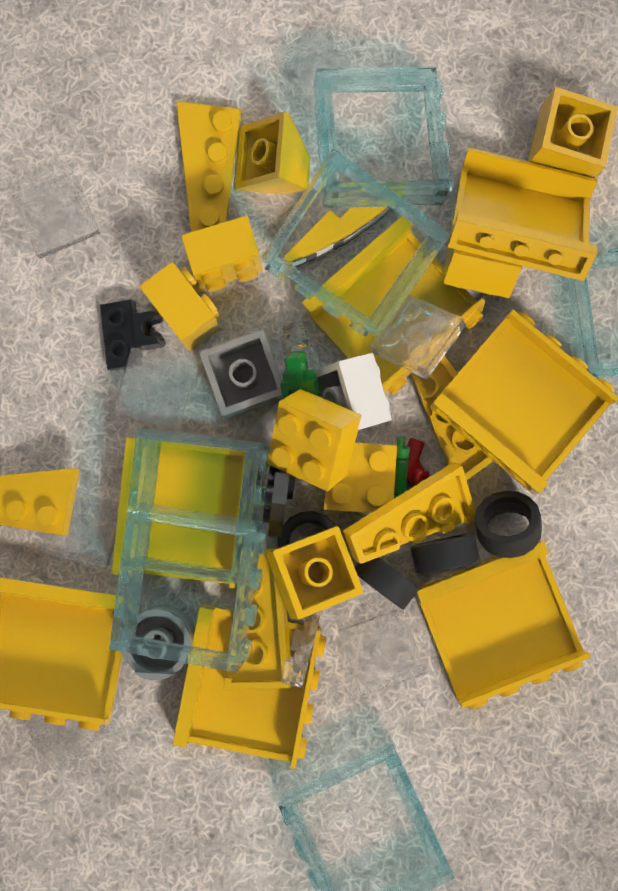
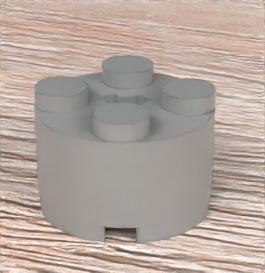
[121,605,195,680]

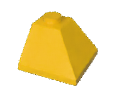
[235,111,311,195]

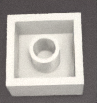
[315,353,392,430]

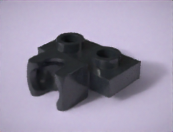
[100,299,166,371]
[262,465,296,538]

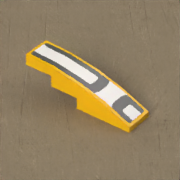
[284,180,405,269]

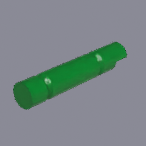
[394,436,410,499]

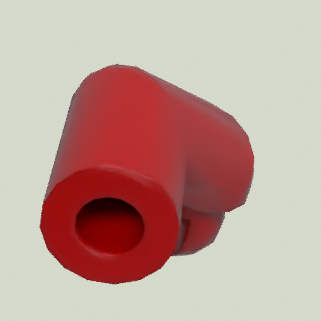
[407,438,430,487]

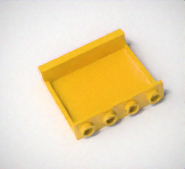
[448,147,598,281]
[302,216,485,396]
[429,309,618,494]
[112,437,257,588]
[416,540,591,710]
[0,578,134,731]
[172,604,327,769]

